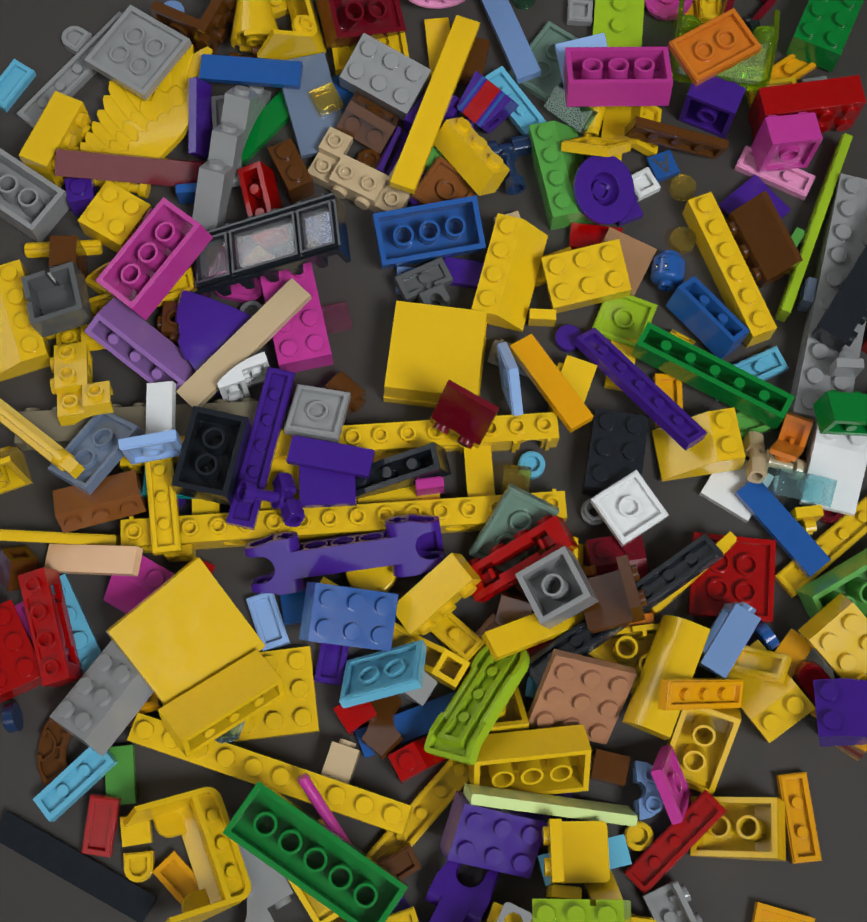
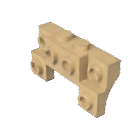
[308,126,411,213]

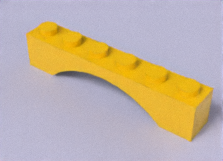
[320,577,470,691]

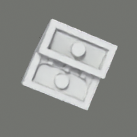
[217,352,269,402]

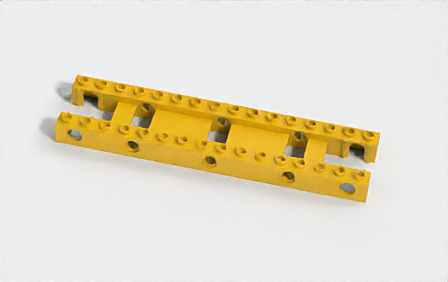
[120,412,567,553]

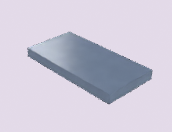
[281,52,342,159]

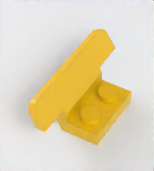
[601,106,662,160]

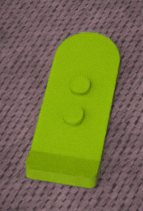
[592,0,645,47]
[424,646,530,765]

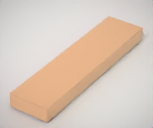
[44,544,143,576]

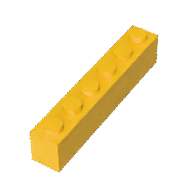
[682,192,777,348]

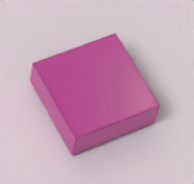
[415,476,444,496]

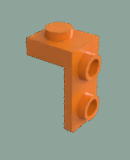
[769,412,814,463]

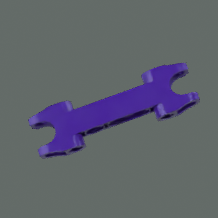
[244,514,445,595]
[425,861,499,922]

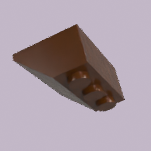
[725,191,803,288]

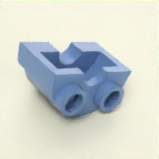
[631,760,664,821]

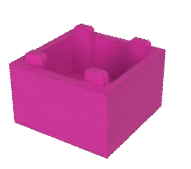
[751,112,823,173]

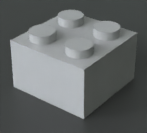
[515,546,599,629]

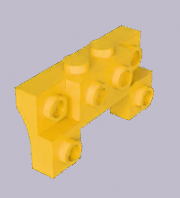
[50,323,114,426]

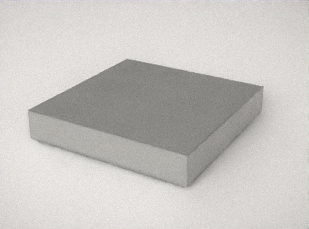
[284,384,351,443]

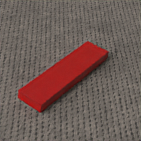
[624,789,727,894]

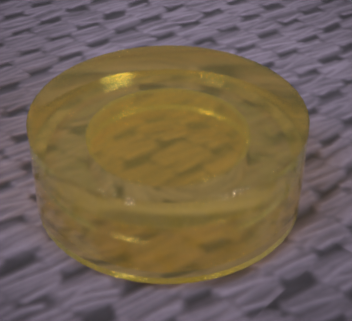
[669,174,696,201]
[669,227,696,254]

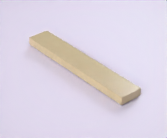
[176,278,312,408]

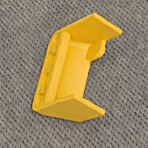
[257,0,326,60]
[123,787,251,922]

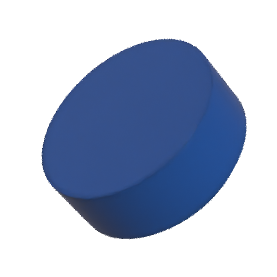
[754,622,780,650]

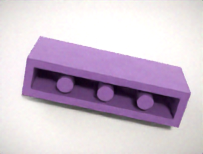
[84,297,195,393]

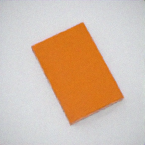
[668,8,762,87]

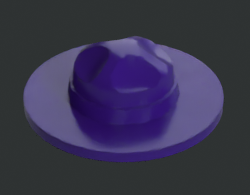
[573,156,634,225]

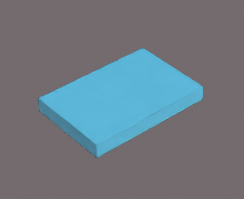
[339,640,427,708]

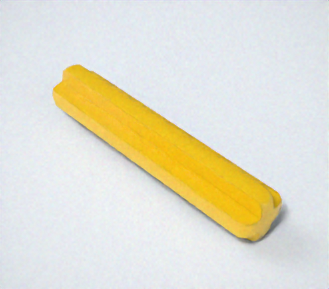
[24,239,103,258]

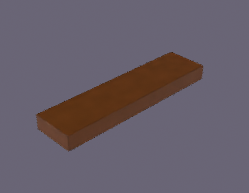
[624,116,729,159]

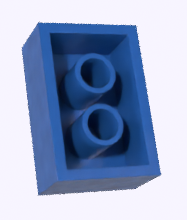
[299,582,398,651]

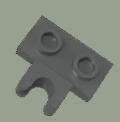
[394,257,453,307]

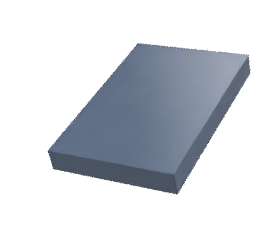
[47,413,144,495]

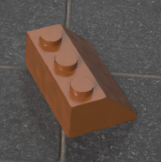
[53,469,149,533]

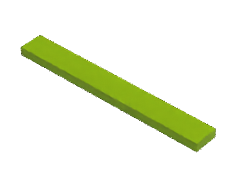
[775,133,853,322]

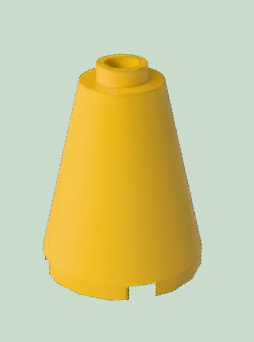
[230,0,279,53]

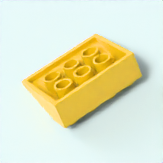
[0,259,53,382]

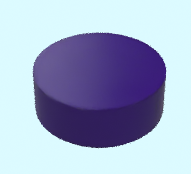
[555,325,582,353]

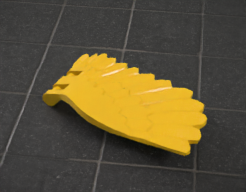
[80,44,213,199]

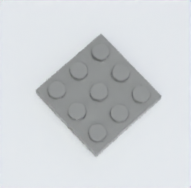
[84,5,192,100]

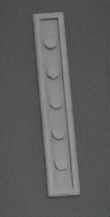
[16,11,122,129]

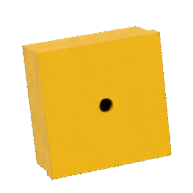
[383,301,487,408]

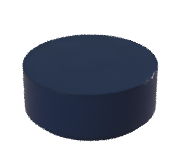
[1,703,23,733]

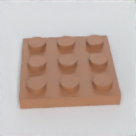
[527,649,637,744]

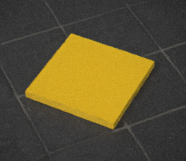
[106,557,265,705]

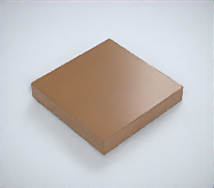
[602,227,657,296]

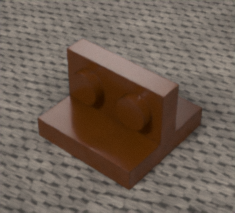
[336,92,400,154]

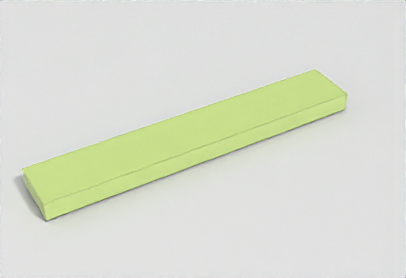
[463,783,638,826]

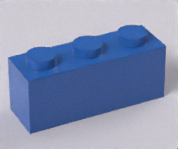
[666,276,750,359]

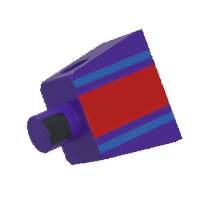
[457,71,519,134]

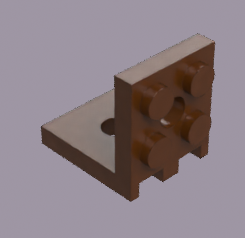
[150,0,236,55]

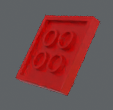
[687,532,776,624]

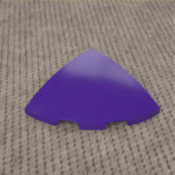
[175,290,252,398]

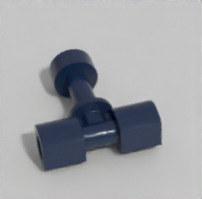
[487,134,532,195]

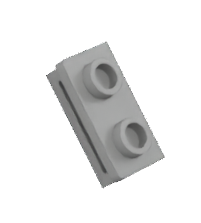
[641,881,703,922]

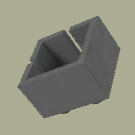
[21,261,93,338]

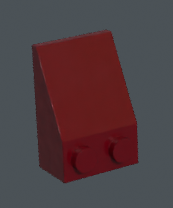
[316,0,406,49]
[430,380,499,449]
[583,535,648,614]

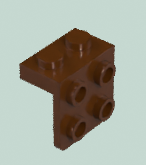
[583,555,648,633]

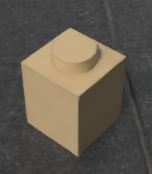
[321,739,361,785]

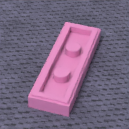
[734,146,816,201]

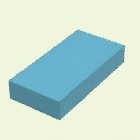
[0,59,36,113]

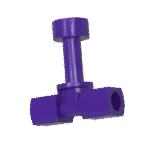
[236,473,305,527]

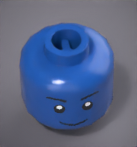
[650,250,686,291]

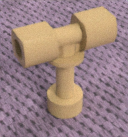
[743,431,807,484]

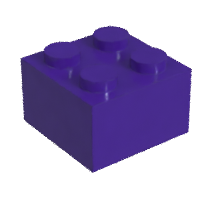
[678,76,746,139]

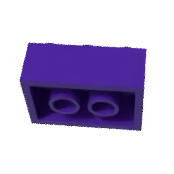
[439,791,547,879]

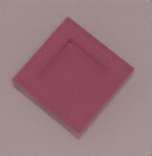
[321,302,353,334]

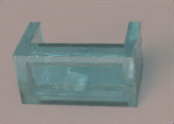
[771,466,837,507]

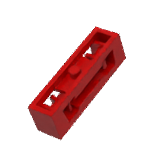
[468,515,579,603]
[18,567,83,687]

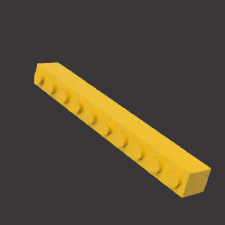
[127,713,413,836]

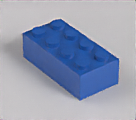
[372,195,486,270]

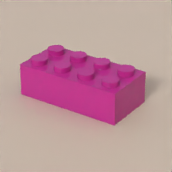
[563,46,673,107]
[95,197,213,320]
[260,262,333,373]

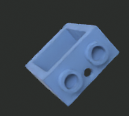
[698,601,761,678]

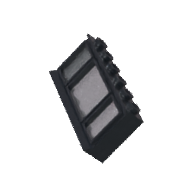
[192,193,351,298]

